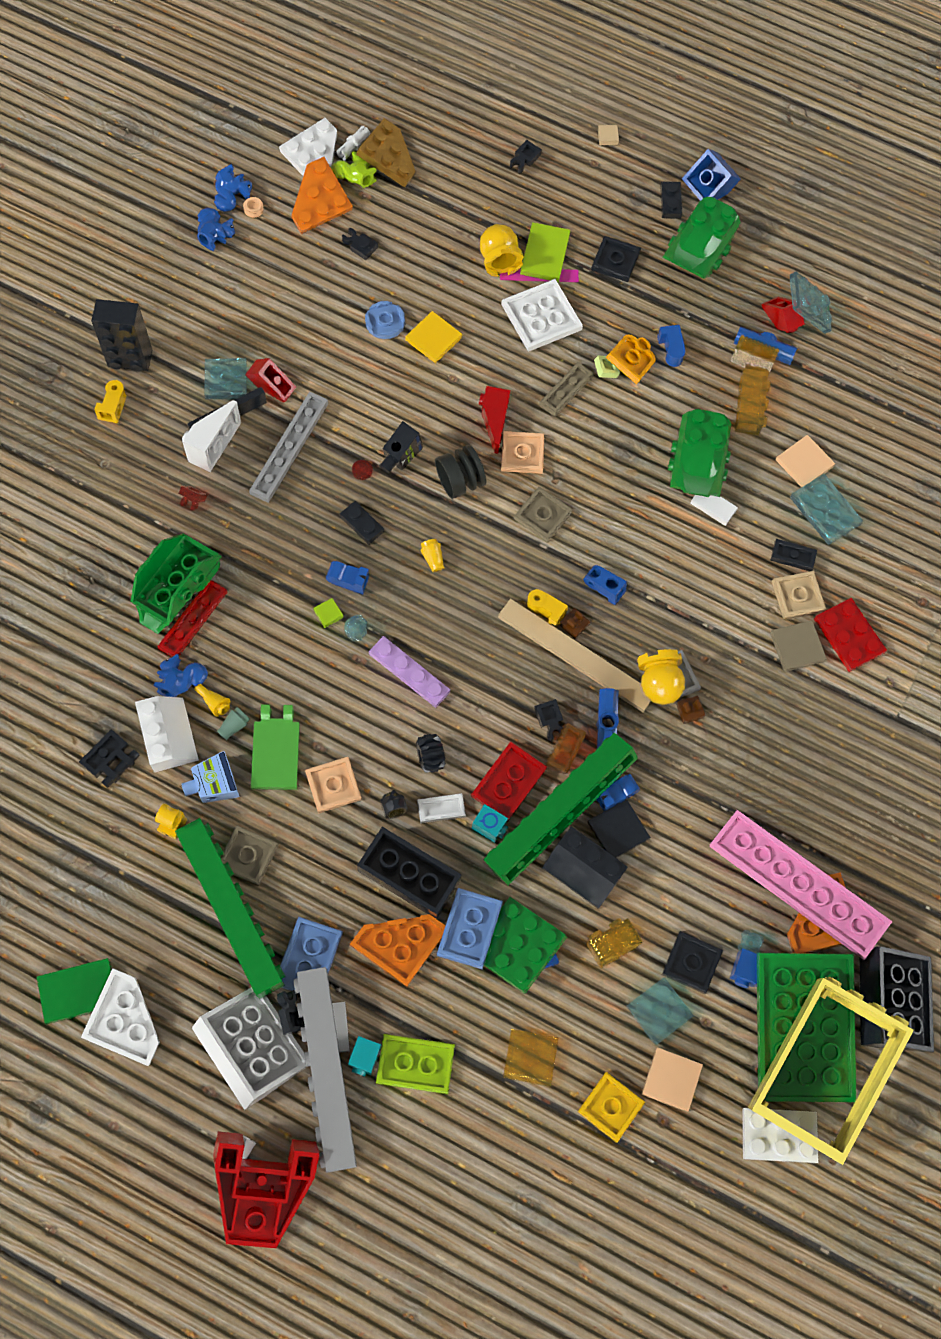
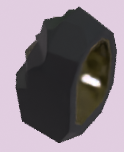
[380,790,408,819]

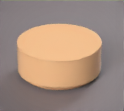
[243,197,264,218]

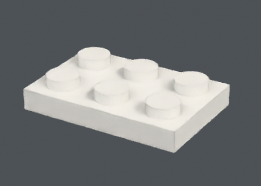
[742,1108,818,1163]

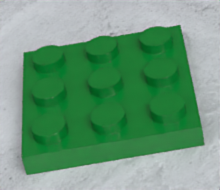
[484,897,567,994]

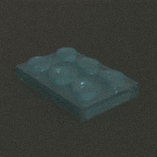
[790,271,832,334]
[790,474,863,545]

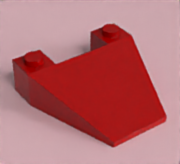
[213,1131,320,1248]

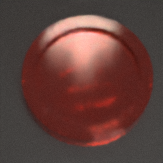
[352,460,373,480]

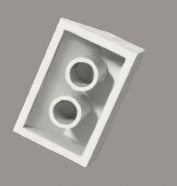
[135,696,199,773]

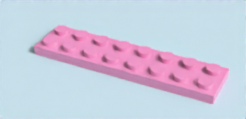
[710,810,892,960]

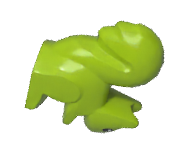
[331,151,377,188]

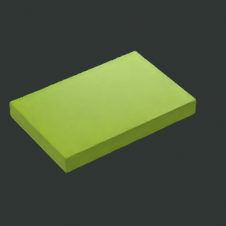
[520,222,571,282]
[376,1034,455,1094]

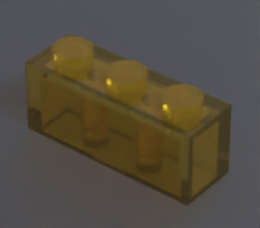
[735,368,771,435]

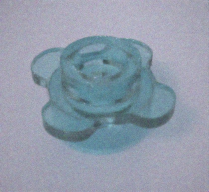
[738,930,764,954]

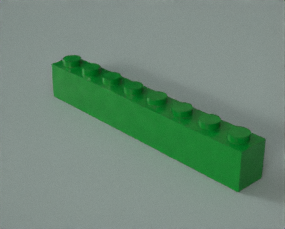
[483,732,638,886]
[175,818,286,999]

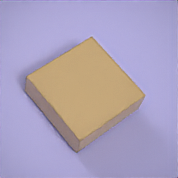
[598,125,619,145]

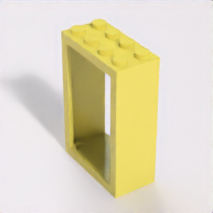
[748,976,914,1165]

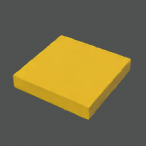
[405,311,462,364]
[577,1072,645,1143]

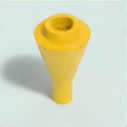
[194,684,230,717]

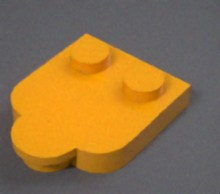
[606,334,656,384]

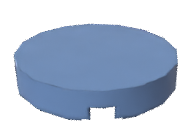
[365,301,405,339]

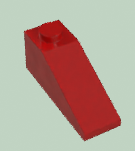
[479,386,511,454]

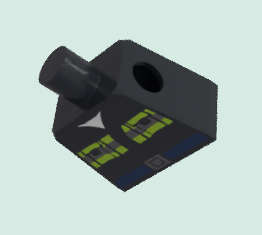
[379,421,423,473]

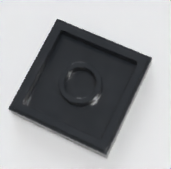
[591,236,641,282]
[587,799,651,858]
[661,931,723,994]

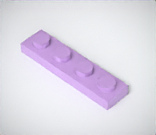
[369,636,450,708]

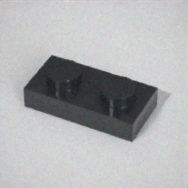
[660,181,682,219]
[340,501,384,545]
[770,539,817,572]

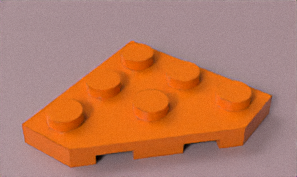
[291,157,353,234]
[787,872,846,953]
[350,914,446,987]

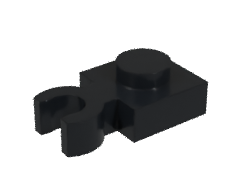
[510,140,542,174]
[342,228,378,260]
[534,699,565,741]
[277,990,305,1035]

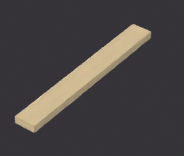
[498,598,651,713]

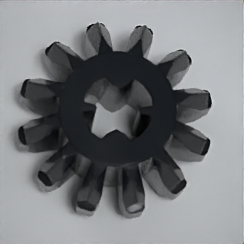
[416,734,446,773]

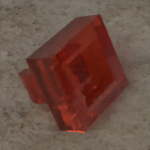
[178,486,208,511]

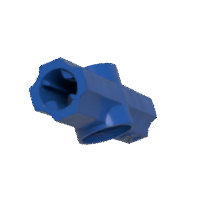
[733,327,797,365]
[596,688,619,749]

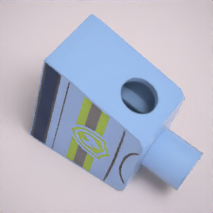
[181,751,240,803]

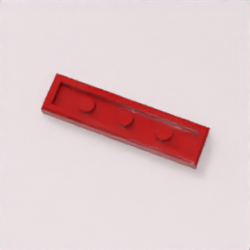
[157,580,228,657]

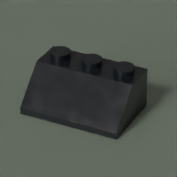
[542,826,628,909]

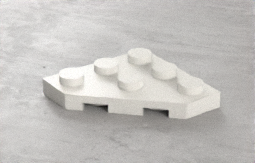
[279,118,337,176]
[81,968,160,1066]

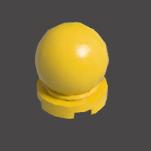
[480,224,524,277]
[637,649,685,705]

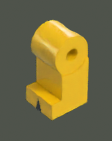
[94,380,126,423]
[527,589,568,628]
[155,803,187,840]

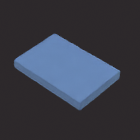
[437,888,503,969]
[280,917,343,994]

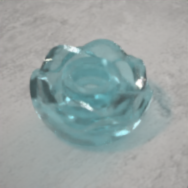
[344,615,367,642]

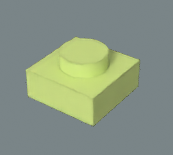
[594,355,620,378]

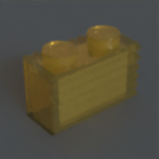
[730,335,779,377]
[586,918,643,969]

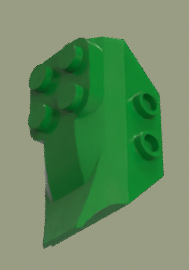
[662,197,741,279]
[668,409,731,497]
[130,533,222,634]

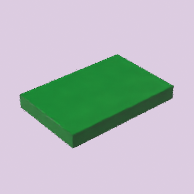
[37,958,112,1025]

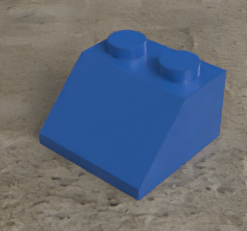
[682,149,741,201]

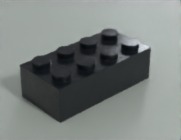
[91,299,153,372]
[357,826,462,919]

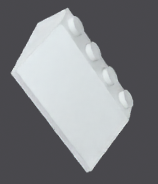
[192,987,306,1110]

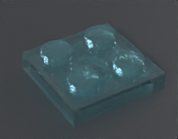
[204,358,247,399]
[626,977,694,1046]

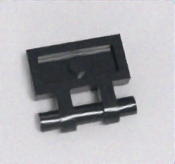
[79,729,140,788]

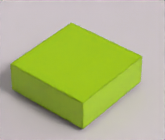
[313,598,343,628]

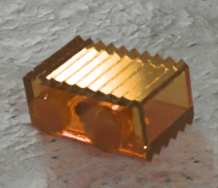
[545,723,587,774]

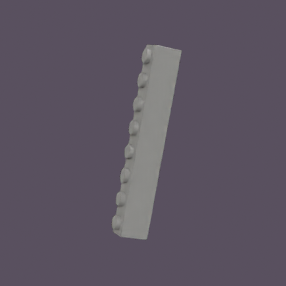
[294,967,357,1173]

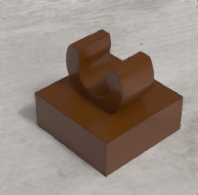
[559,608,590,639]
[676,695,706,724]

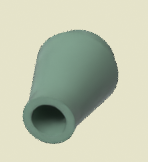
[217,707,250,740]

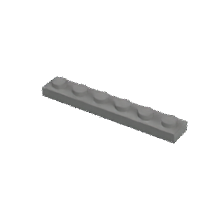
[249,392,328,503]

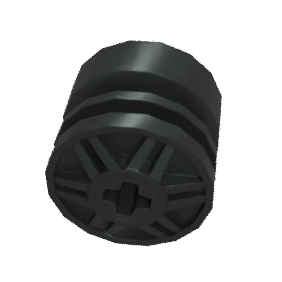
[435,444,486,499]

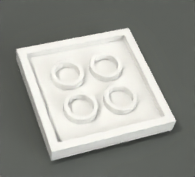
[501,279,583,352]

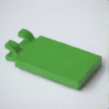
[251,705,300,790]

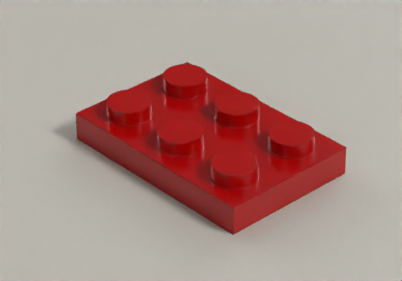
[814,597,887,672]
[471,741,547,822]

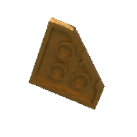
[356,118,416,187]

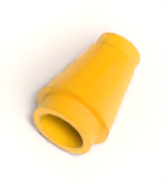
[420,539,444,572]

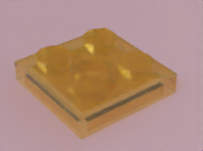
[503,1029,559,1087]

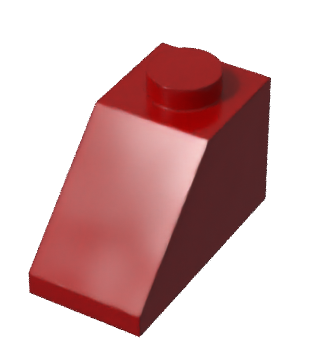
[762,297,805,333]
[245,358,296,402]

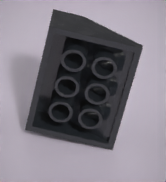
[859,946,934,1053]

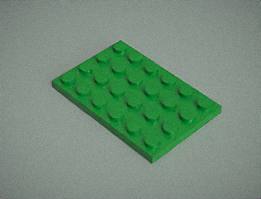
[757,953,856,1102]

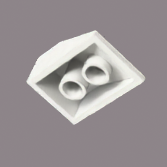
[182,400,241,472]

